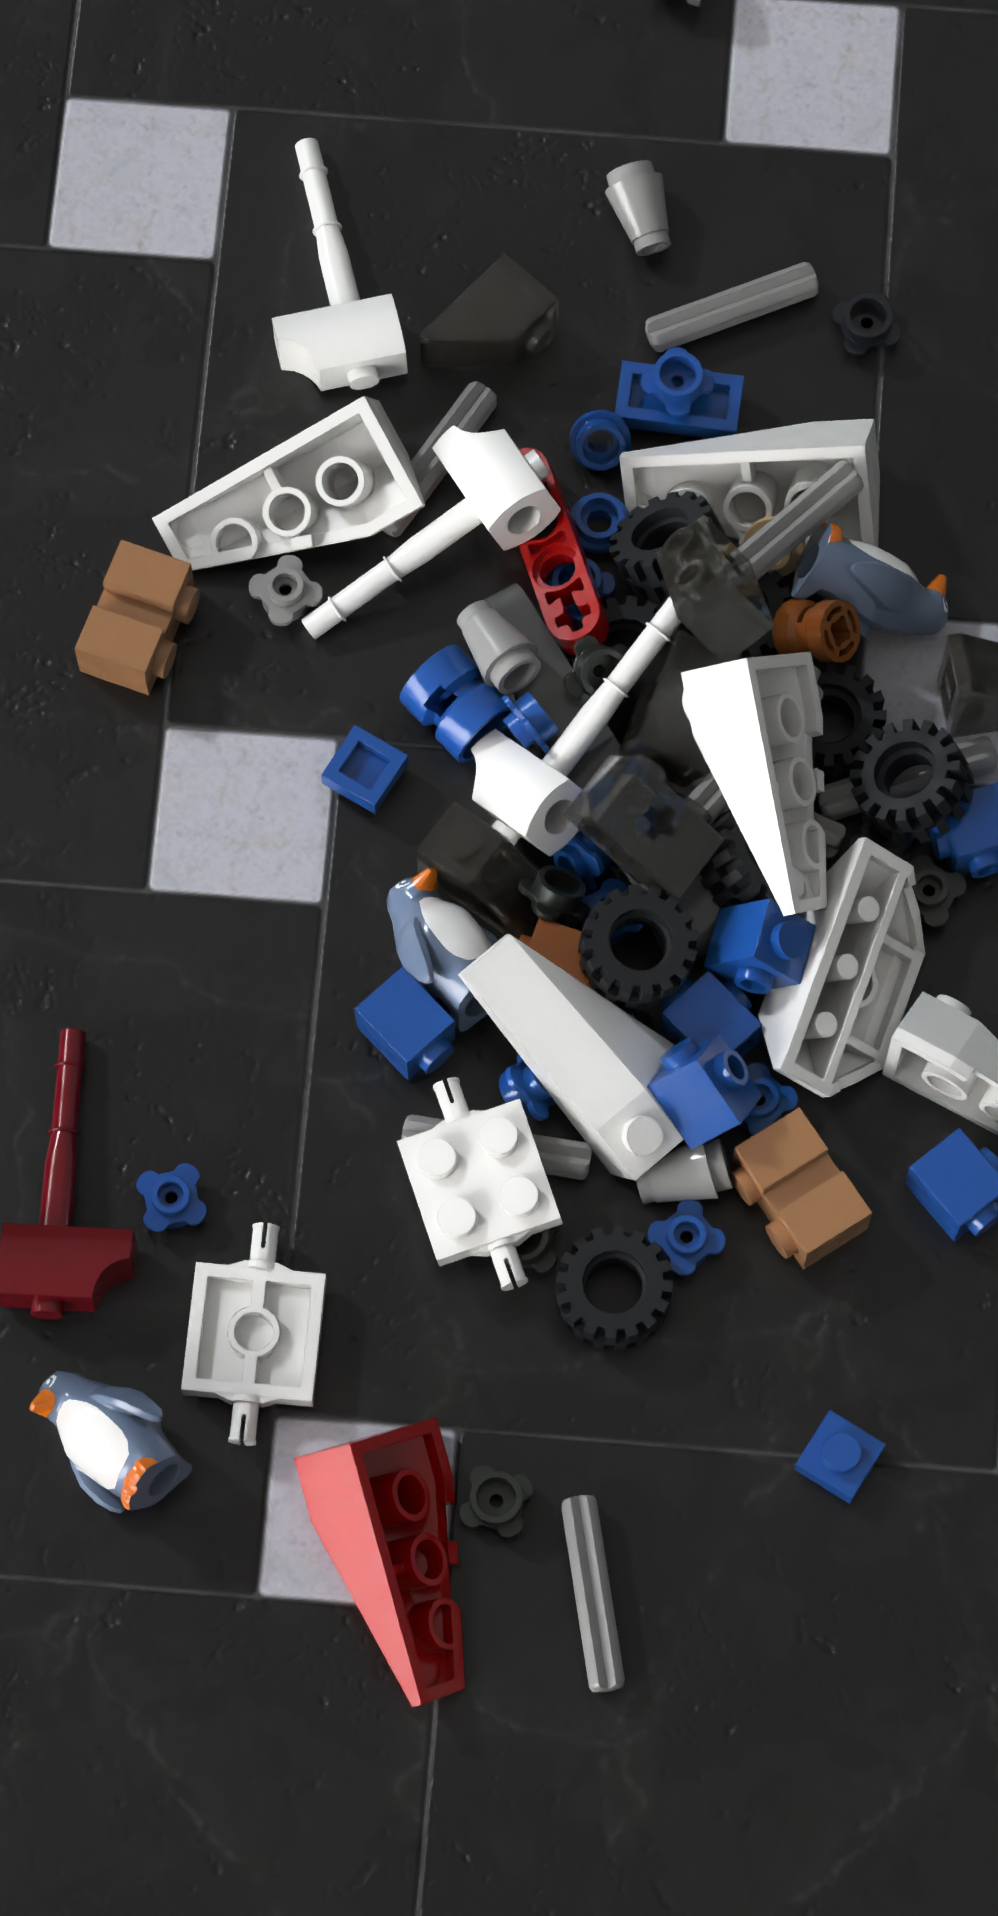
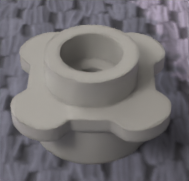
[248,555,323,626]

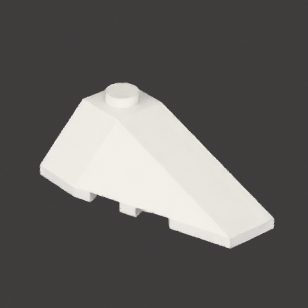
[152,396,425,571]
[619,419,880,547]
[681,652,827,916]
[458,934,684,1181]
[882,991,998,1135]

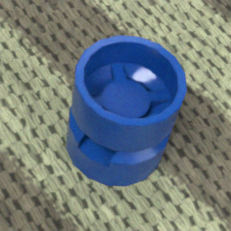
[399,644,514,764]

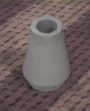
[605,160,671,256]
[457,600,541,694]
[636,1138,733,1204]

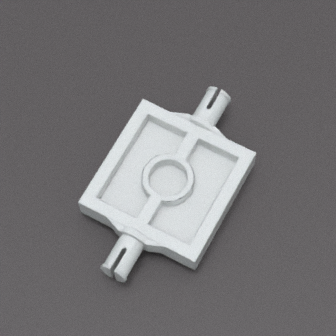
[397,1077,563,1291]
[181,1222,327,1446]

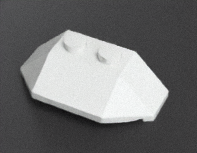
[758,837,925,1098]

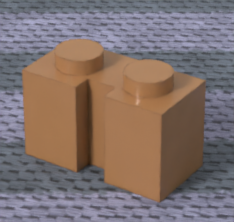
[74,540,200,696]
[729,1107,872,1270]

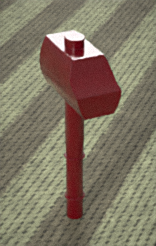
[0,1028,137,1319]

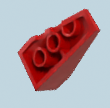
[294,1417,465,1707]

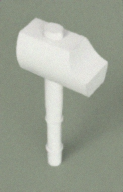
[272,138,408,391]
[301,425,561,640]
[470,595,690,857]

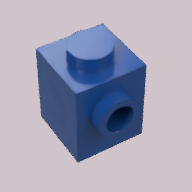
[929,782,998,878]
[704,898,816,994]
[355,966,456,1081]
[660,970,762,1058]
[647,1033,762,1149]
[904,1128,998,1242]

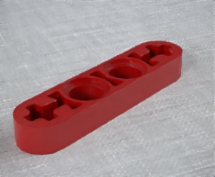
[519,448,610,655]

